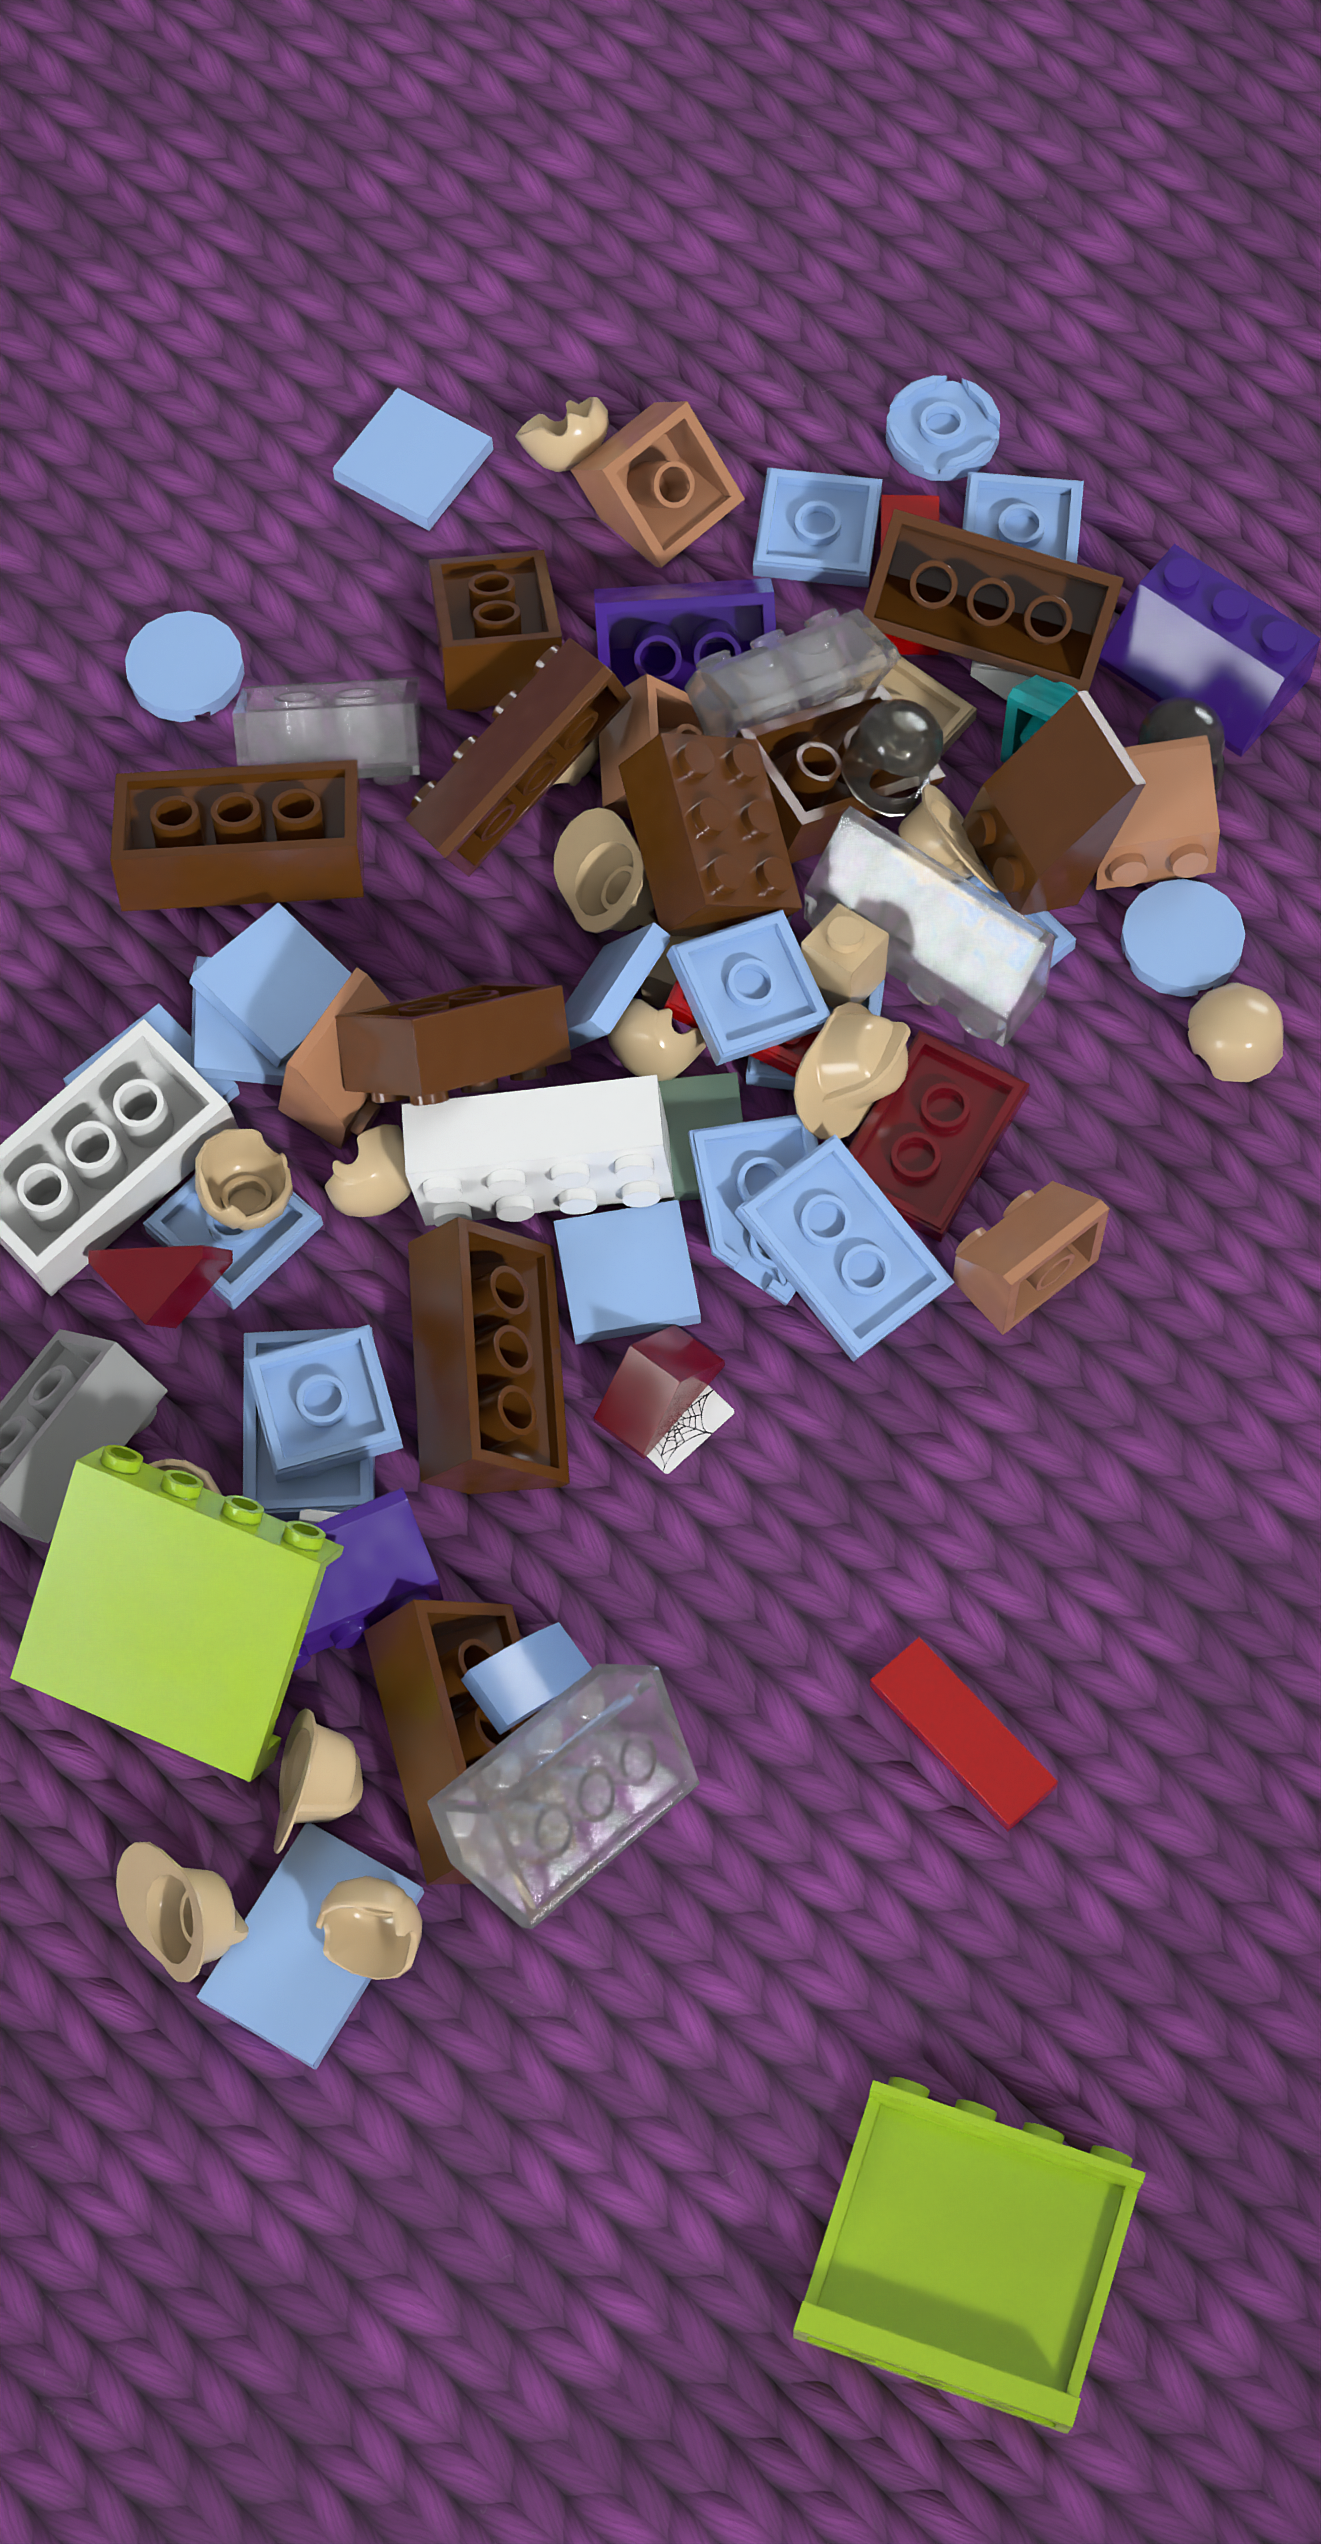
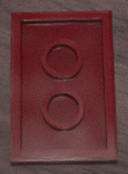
[848,1030,1030,1242]

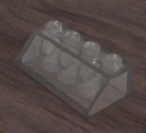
[804,806,1055,1048]
[427,1664,700,1929]

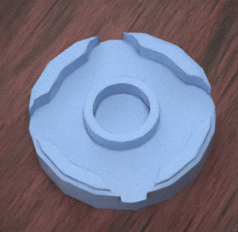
[886,375,1000,481]
[125,611,245,722]
[1120,879,1245,997]

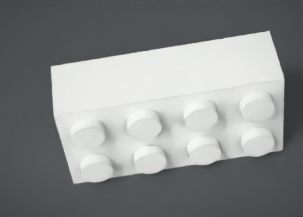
[0,1019,239,1297]
[401,1075,675,1227]

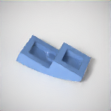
[461,1622,597,1735]

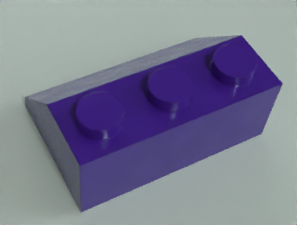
[1098,544,1321,757]
[594,578,780,713]
[293,1487,444,1672]

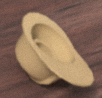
[898,784,998,893]
[554,807,658,933]
[794,1002,911,1140]
[274,1708,363,1854]
[116,1842,249,1982]

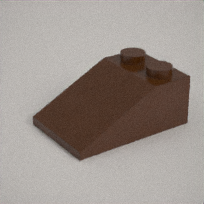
[428,550,563,712]
[736,684,946,863]
[962,691,1146,917]

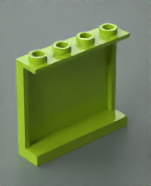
[10,1445,344,1782]
[793,2077,1146,2434]

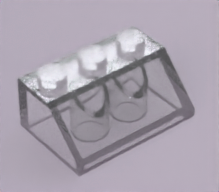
[684,608,901,738]
[232,677,422,785]

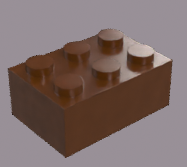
[618,733,802,937]
[335,982,571,1106]

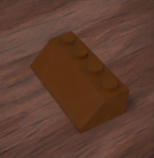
[859,509,1124,692]
[405,638,631,877]
[110,760,364,912]
[408,1217,570,1494]
[363,1599,578,1885]

